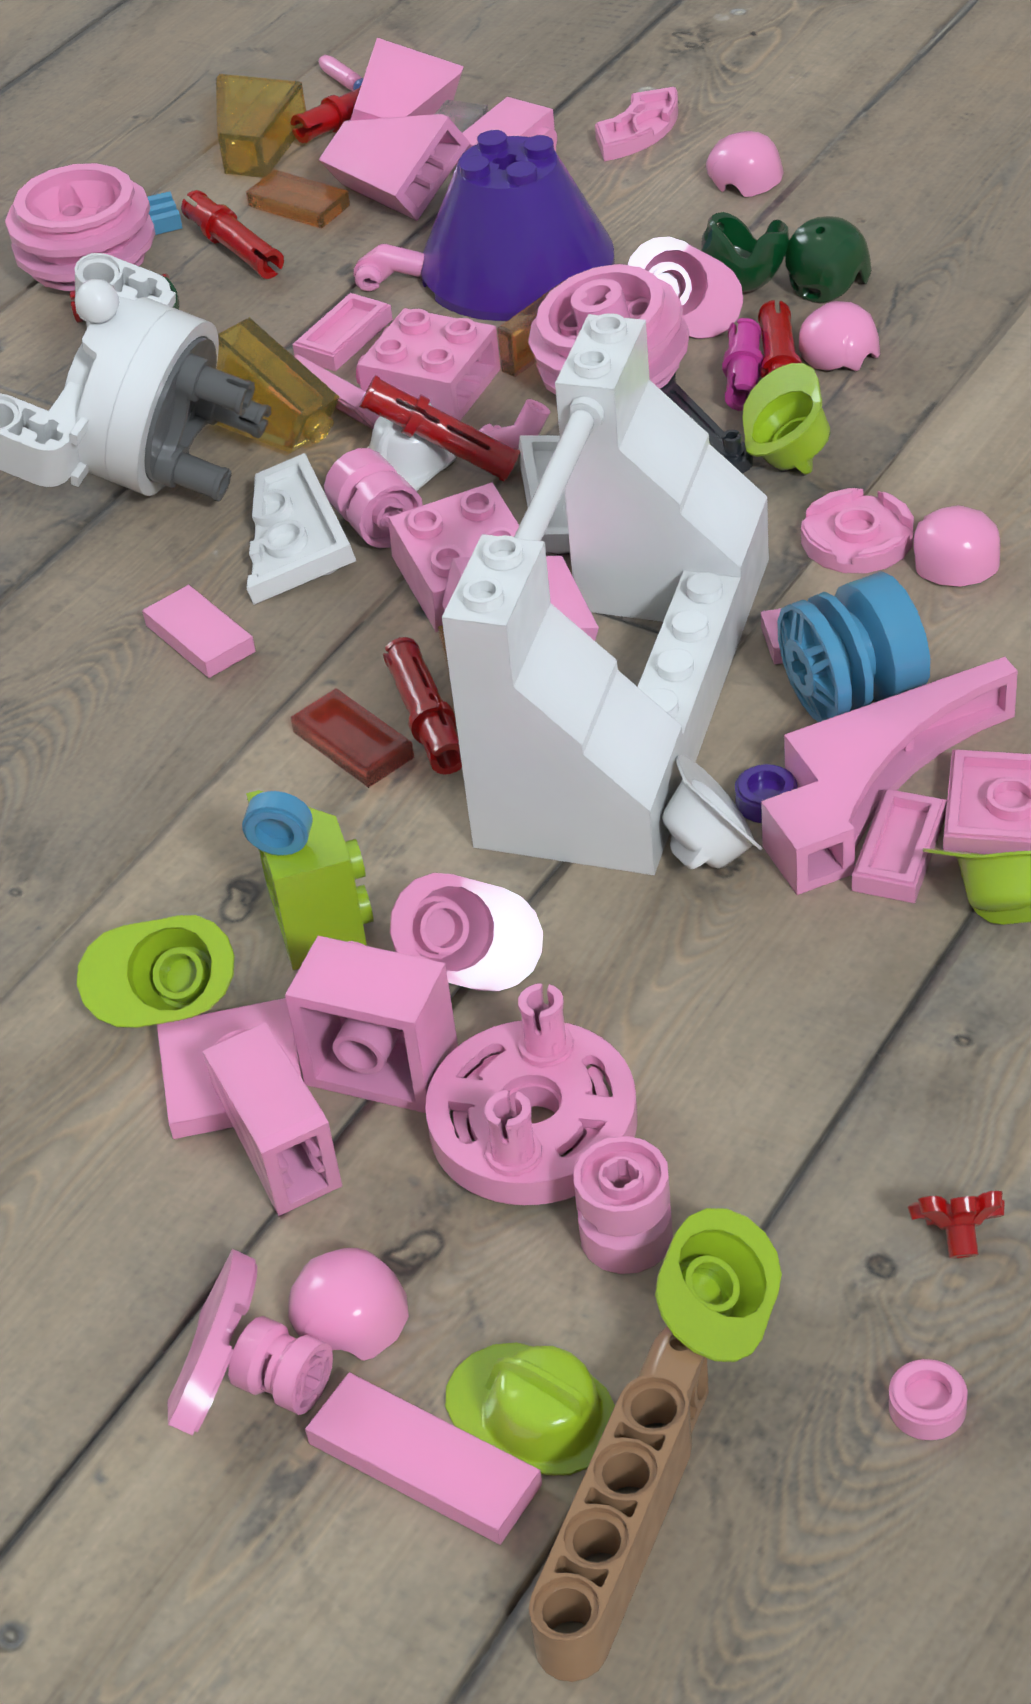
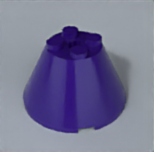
[421,130,615,321]

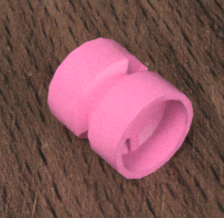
[324,448,423,548]
[573,1136,673,1274]

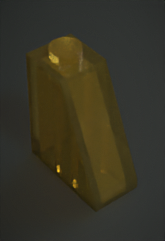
[216,74,306,178]
[215,317,340,453]

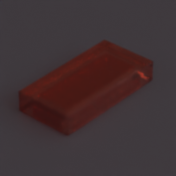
[291,688,415,788]

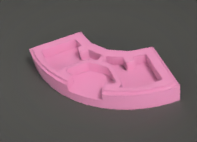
[595,87,678,161]
[167,1249,257,1436]

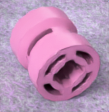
[228,1316,333,1415]

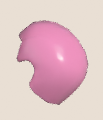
[706,131,784,197]
[799,301,880,371]
[914,505,1001,587]
[288,1248,409,1361]

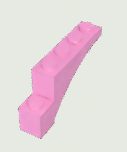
[761,657,1018,895]

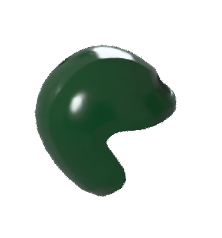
[701,212,790,292]
[785,216,872,303]

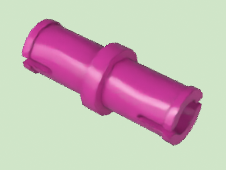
[722,318,764,411]

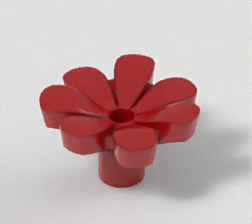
[907,1191,1005,1259]

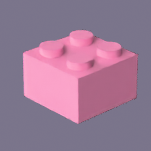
[285,936,458,1113]

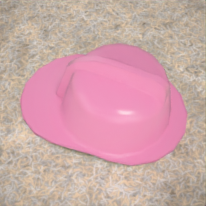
[628,237,743,339]
[389,873,543,991]

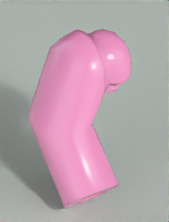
[354,244,424,292]
[479,399,550,449]

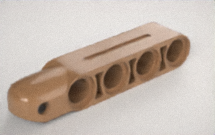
[529,1326,709,1682]

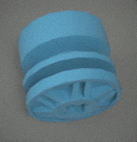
[777,571,931,722]

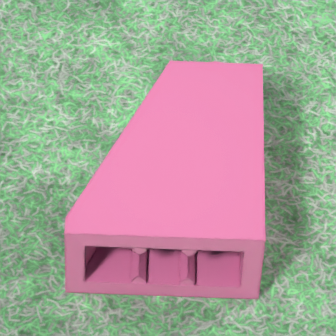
[351,38,464,120]
[319,114,470,221]
[202,1022,342,1216]

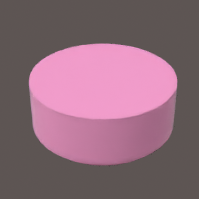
[889,1359,967,1440]

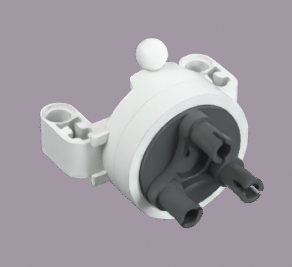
[0,253,271,502]

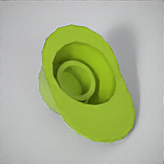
[743,363,831,475]
[923,848,1031,925]
[77,915,235,1028]
[655,1208,782,1362]
[445,1342,615,1475]

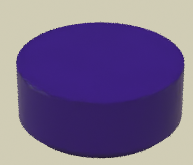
[735,764,798,823]

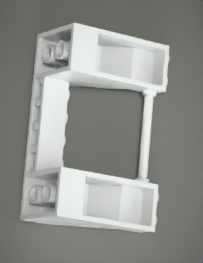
[442,313,769,875]

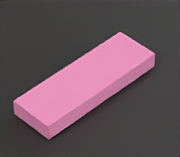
[305,1372,542,1545]

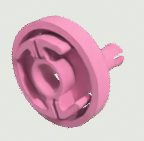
[425,984,637,1205]

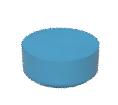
[242,791,313,855]

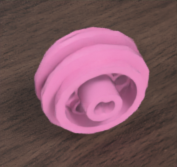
[5,163,155,291]
[528,264,689,395]

